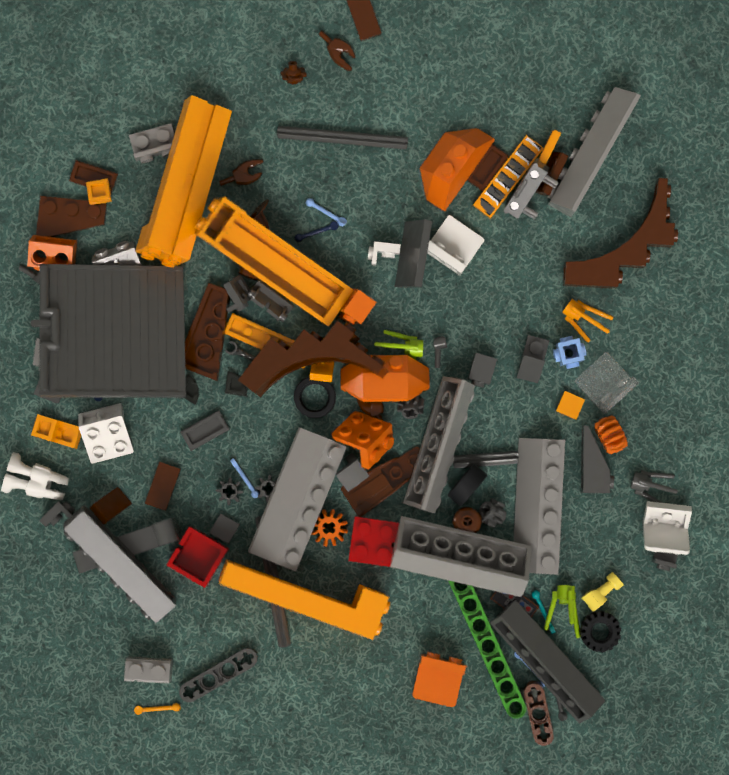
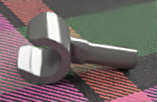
[18,265,40,285]
[433,336,447,368]
[225,341,256,361]

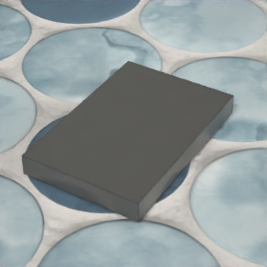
[395,219,432,288]

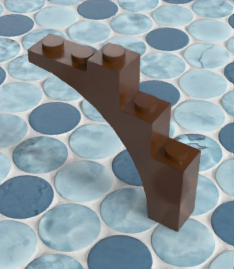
[563,178,678,289]
[238,321,388,398]

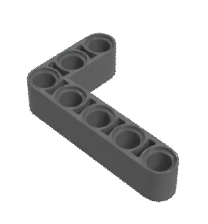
[72,518,182,574]

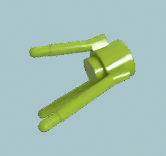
[374,330,423,360]
[544,585,580,638]

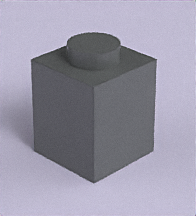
[468,353,497,388]

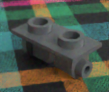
[247,280,294,322]

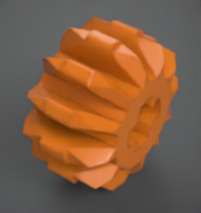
[594,415,628,454]
[311,509,348,547]

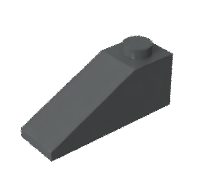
[581,426,614,493]

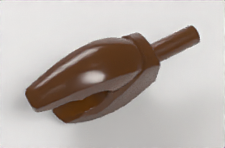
[319,31,356,71]
[219,159,264,186]
[356,398,384,420]

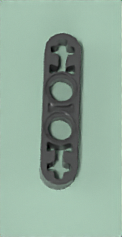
[179,648,258,702]

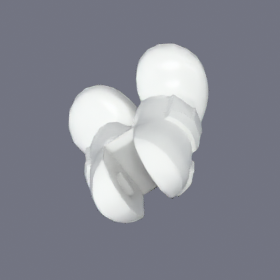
[1,452,69,500]

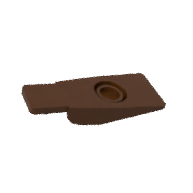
[341,447,420,517]

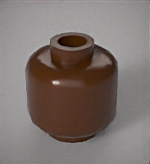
[452,507,482,533]

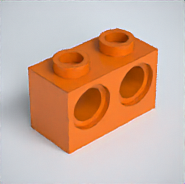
[27,235,77,271]
[339,288,376,325]

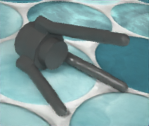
[630,470,678,503]

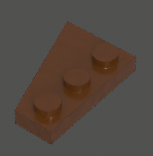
[36,196,107,237]

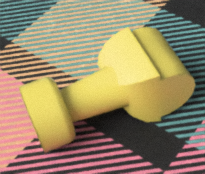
[581,572,624,612]

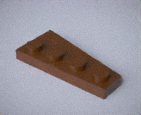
[185,283,230,381]

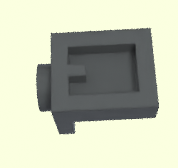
[223,274,250,313]
[39,501,75,527]
[652,552,678,571]

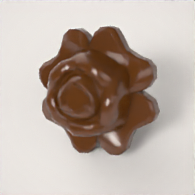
[280,61,307,85]

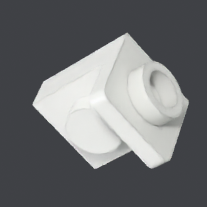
[368,241,401,266]

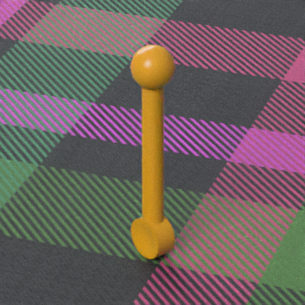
[134,703,181,715]

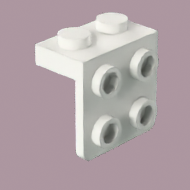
[643,501,692,555]

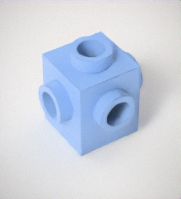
[553,336,586,369]

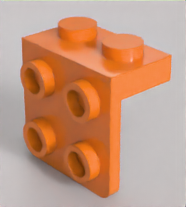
[332,411,394,470]
[412,651,466,707]

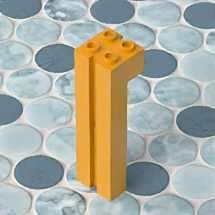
[135,95,232,268]
[194,197,354,327]
[218,559,390,640]

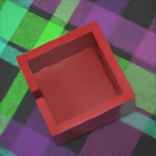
[348,516,399,567]
[166,526,230,588]

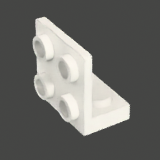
[427,215,484,276]
[78,403,134,464]

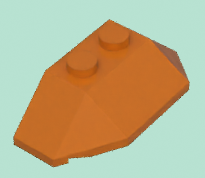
[420,128,495,212]
[341,355,430,402]

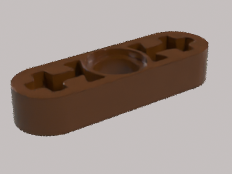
[524,681,554,746]

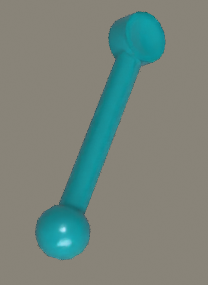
[531,590,555,634]

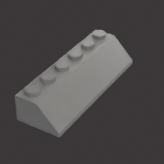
[547,87,641,217]
[403,376,475,513]
[248,427,347,571]
[513,438,565,575]
[390,516,532,597]

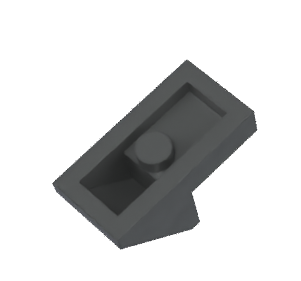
[516,335,550,383]

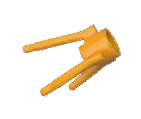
[562,298,613,343]

